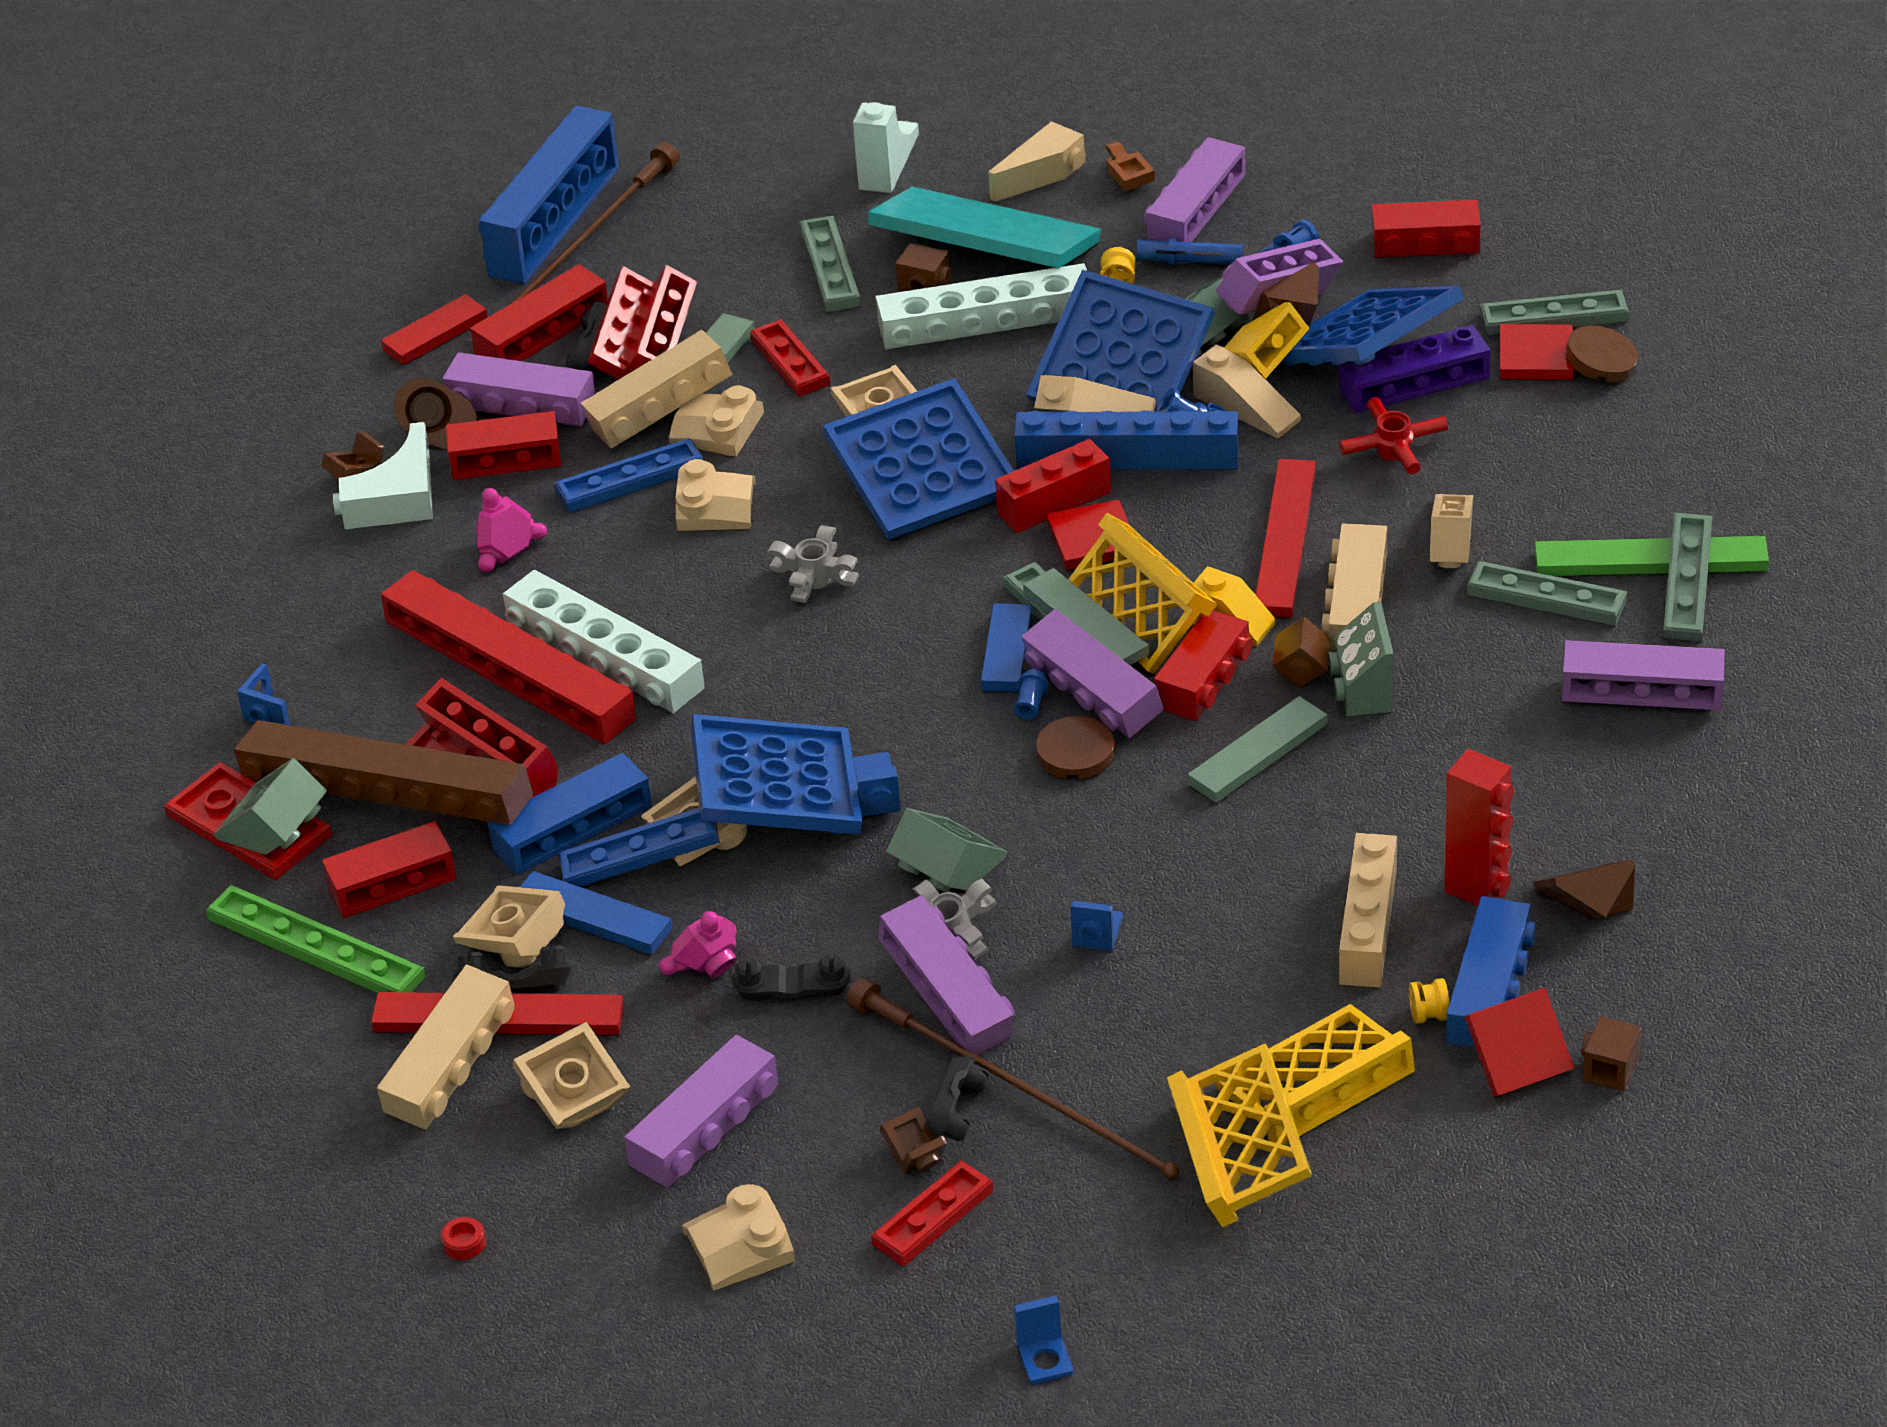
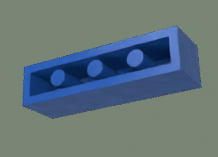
[487,753,652,876]
[1446,896,1537,1048]

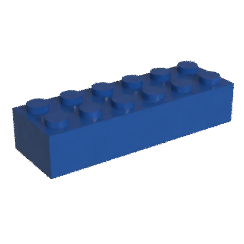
[478,105,619,285]

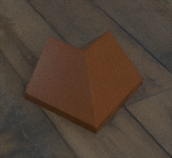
[1253,262,1319,327]
[1533,859,1635,919]

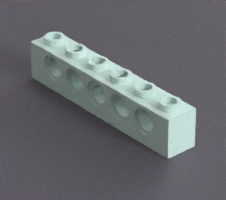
[876,264,1087,350]
[503,570,705,713]

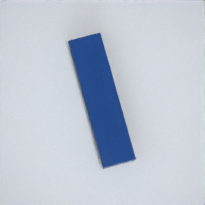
[554,438,704,513]
[559,808,720,887]
[520,871,673,955]

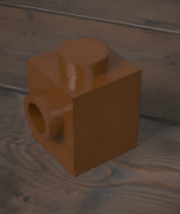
[896,243,953,292]
[1272,616,1331,688]
[1581,1016,1642,1092]

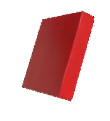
[1500,324,1574,380]
[1047,500,1129,570]
[1464,988,1574,1097]

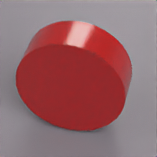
[441,1217,486,1260]

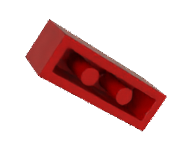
[1372,200,1481,258]
[446,411,562,480]
[995,439,1111,534]
[1154,610,1253,721]
[322,821,457,919]

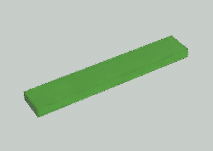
[1535,536,1769,576]
[206,885,426,993]

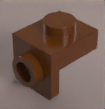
[321,432,384,482]
[879,1107,948,1174]

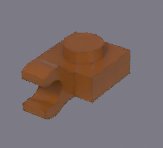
[1105,141,1155,192]

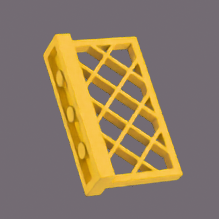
[1068,513,1217,675]
[1216,1004,1415,1143]
[1167,1043,1312,1227]

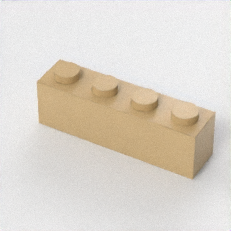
[580,330,733,449]
[1322,524,1387,652]
[1339,833,1397,988]
[377,964,514,1130]

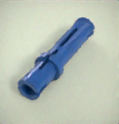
[1136,238,1243,266]

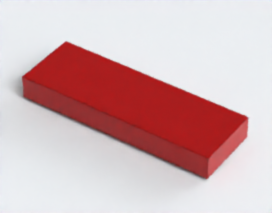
[381,294,488,365]
[750,319,830,397]
[871,1160,994,1267]

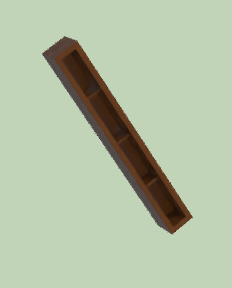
[233,720,533,825]

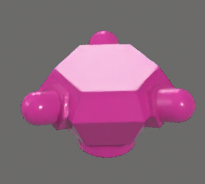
[475,488,547,573]
[659,911,737,979]

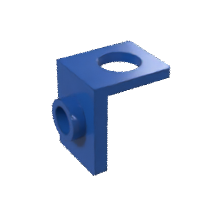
[237,663,290,725]
[1070,901,1123,951]
[1014,1296,1074,1385]

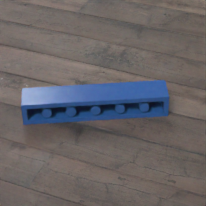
[1015,410,1239,470]

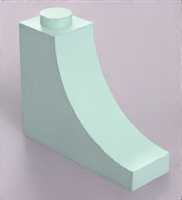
[853,102,919,193]
[333,422,433,529]

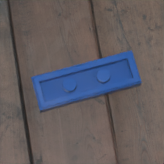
[981,603,1032,692]

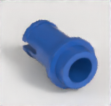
[1014,669,1049,720]

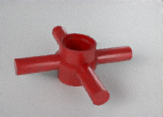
[1339,397,1448,475]

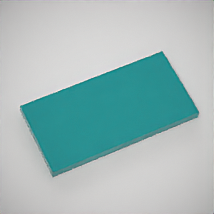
[867,187,1101,268]

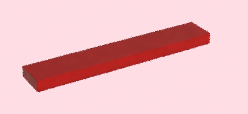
[1256,459,1316,618]
[371,992,625,1035]

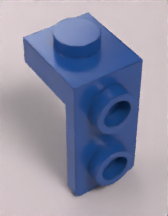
[852,752,901,817]

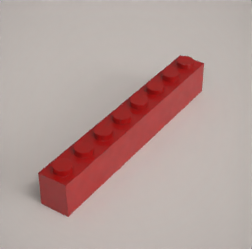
[381,570,636,745]

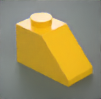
[1224,302,1310,379]
[1193,566,1275,647]

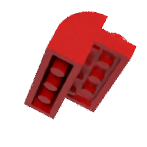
[587,265,697,382]
[405,678,558,798]

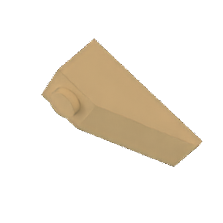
[988,122,1086,202]
[1193,345,1301,439]
[1034,375,1156,412]
[1430,494,1473,568]

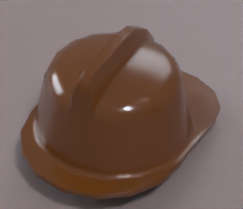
[393,377,477,450]

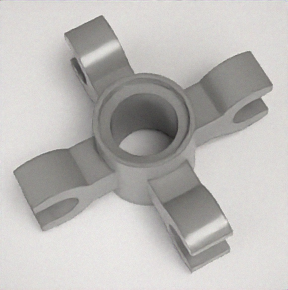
[768,525,859,603]
[913,879,997,960]

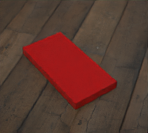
[164,762,332,881]

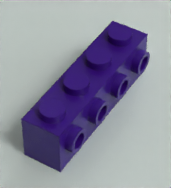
[1338,325,1490,414]

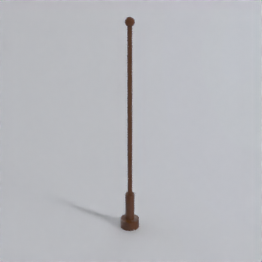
[509,142,680,305]
[847,977,1179,1179]

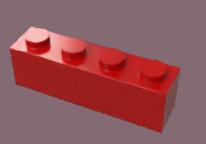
[470,264,608,361]
[1444,749,1514,906]

